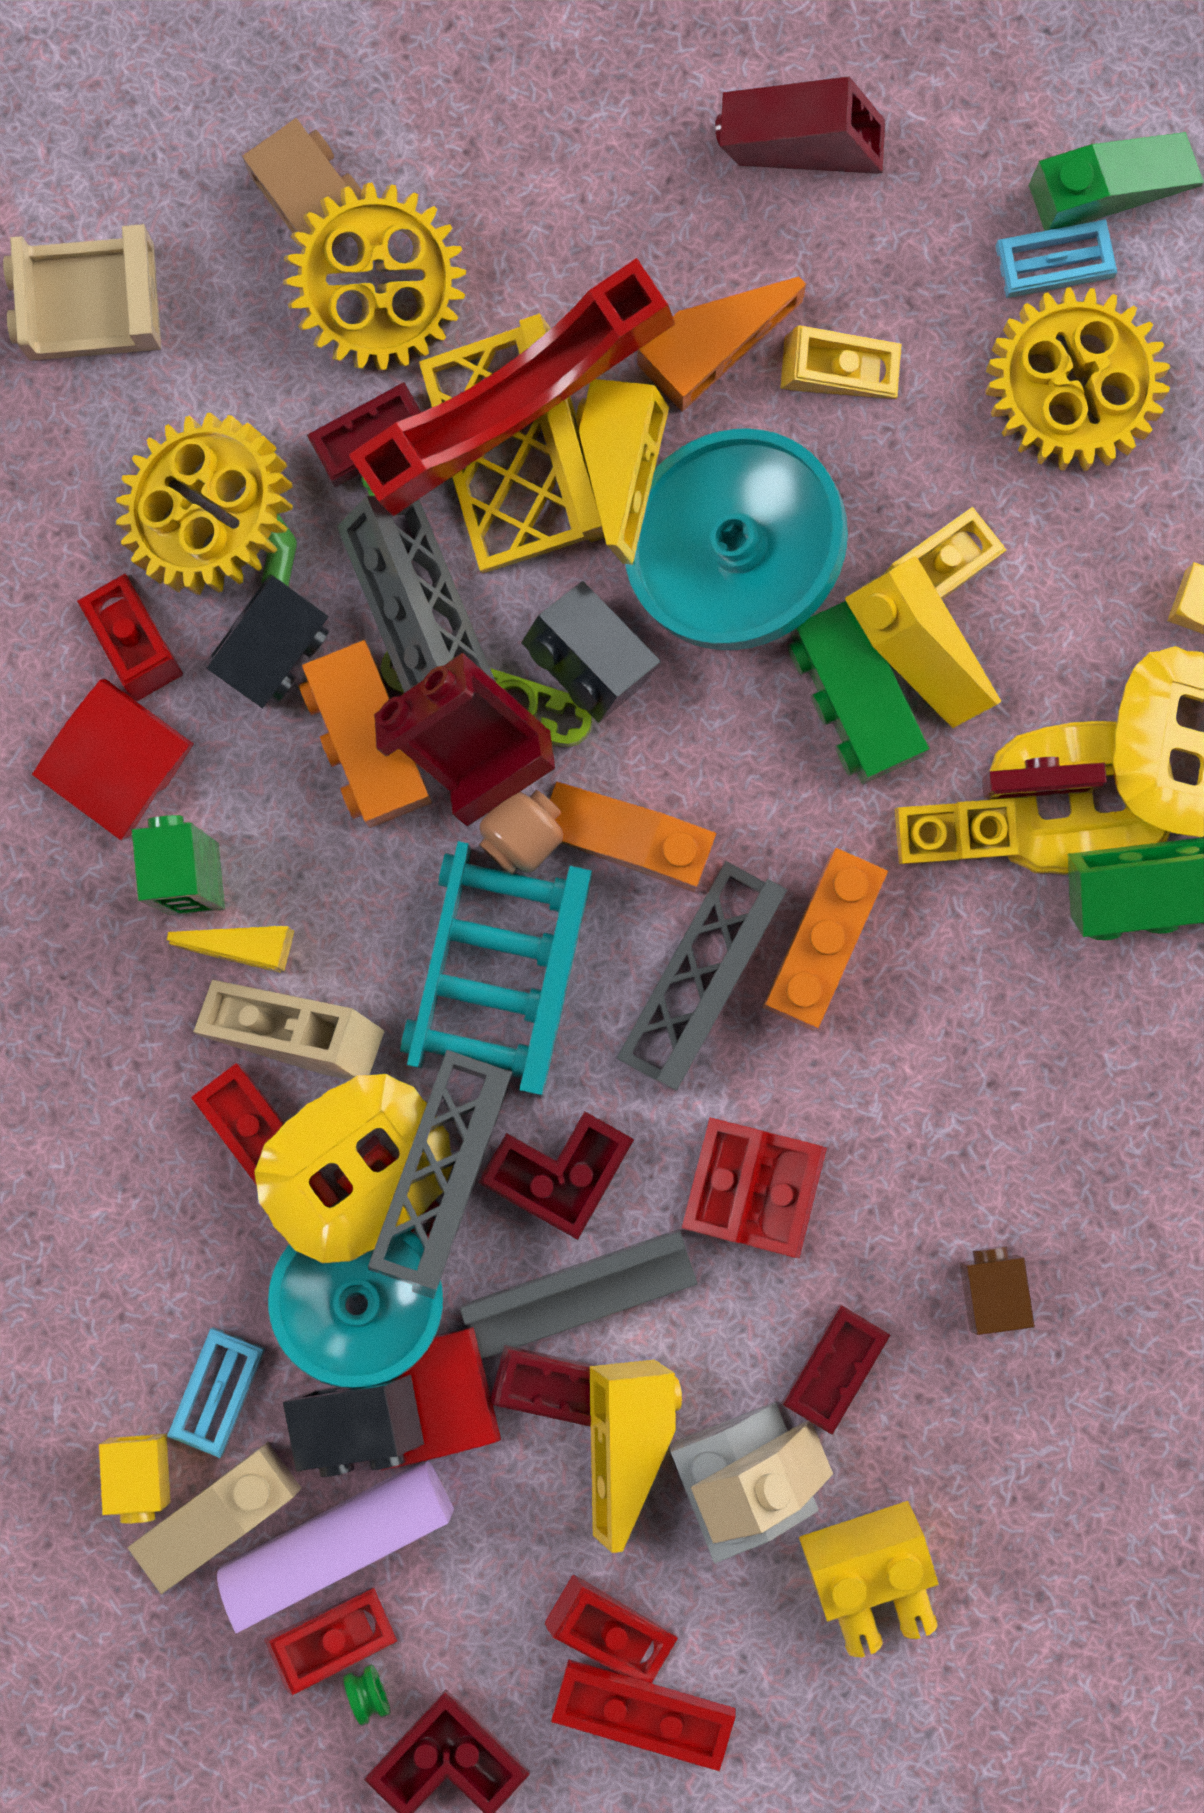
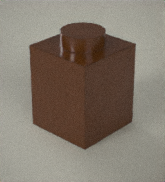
[959,1246,1035,1335]

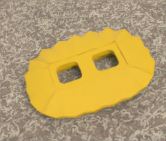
[1112,646,1204,837]
[989,721,1174,875]
[254,1074,454,1263]

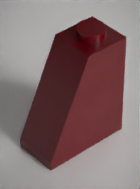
[715,76,885,174]

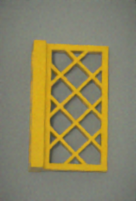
[419,313,605,573]

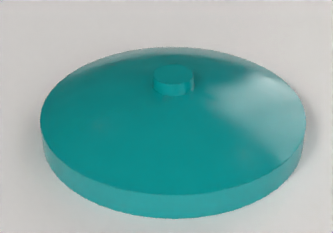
[625,428,848,650]

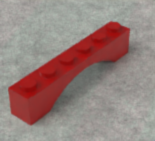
[349,258,675,516]

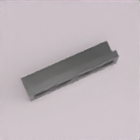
[337,496,496,693]
[616,861,788,1091]
[368,1050,512,1299]
[460,1229,698,1359]

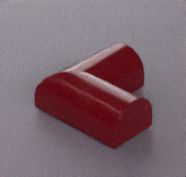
[478,1111,635,1240]
[364,1689,530,1813]

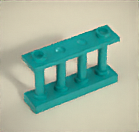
[400,841,592,1096]

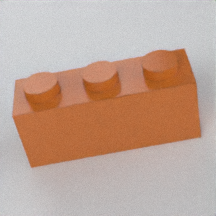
[298,640,432,828]
[762,848,888,1031]

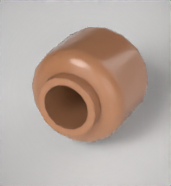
[479,790,563,874]

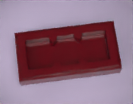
[307,382,421,488]
[982,757,1107,800]
[781,1304,891,1435]
[490,1345,596,1427]

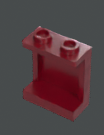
[374,653,555,826]

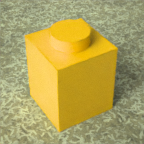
[99,1433,171,1524]

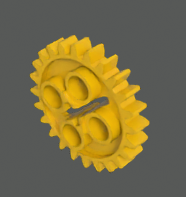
[283,182,466,370]
[985,287,1170,471]
[116,413,293,595]

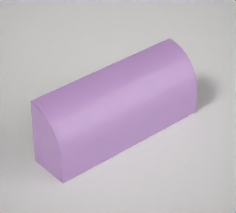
[217,1460,454,1633]

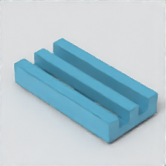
[995,219,1117,298]
[167,1327,266,1458]

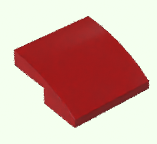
[32,678,194,841]
[682,1117,827,1258]
[381,1327,502,1471]

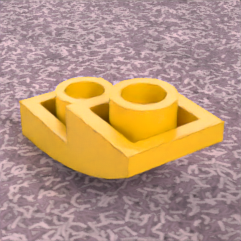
[895,798,1019,864]

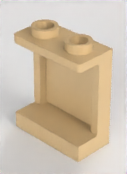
[3,224,161,361]

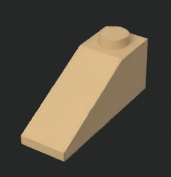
[193,980,384,1080]
[691,1421,833,1544]
[127,1442,301,1594]

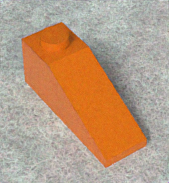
[637,276,807,412]
[550,781,717,893]

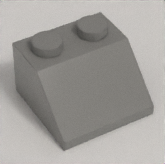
[670,1401,819,1564]

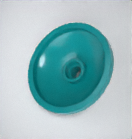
[268,1230,443,1389]

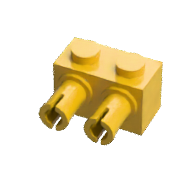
[799,1501,939,1658]

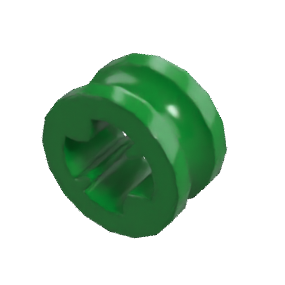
[343,1664,390,1726]

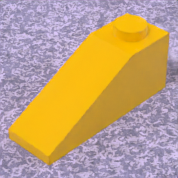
[576,379,669,565]
[845,555,1001,728]
[590,1359,682,1553]

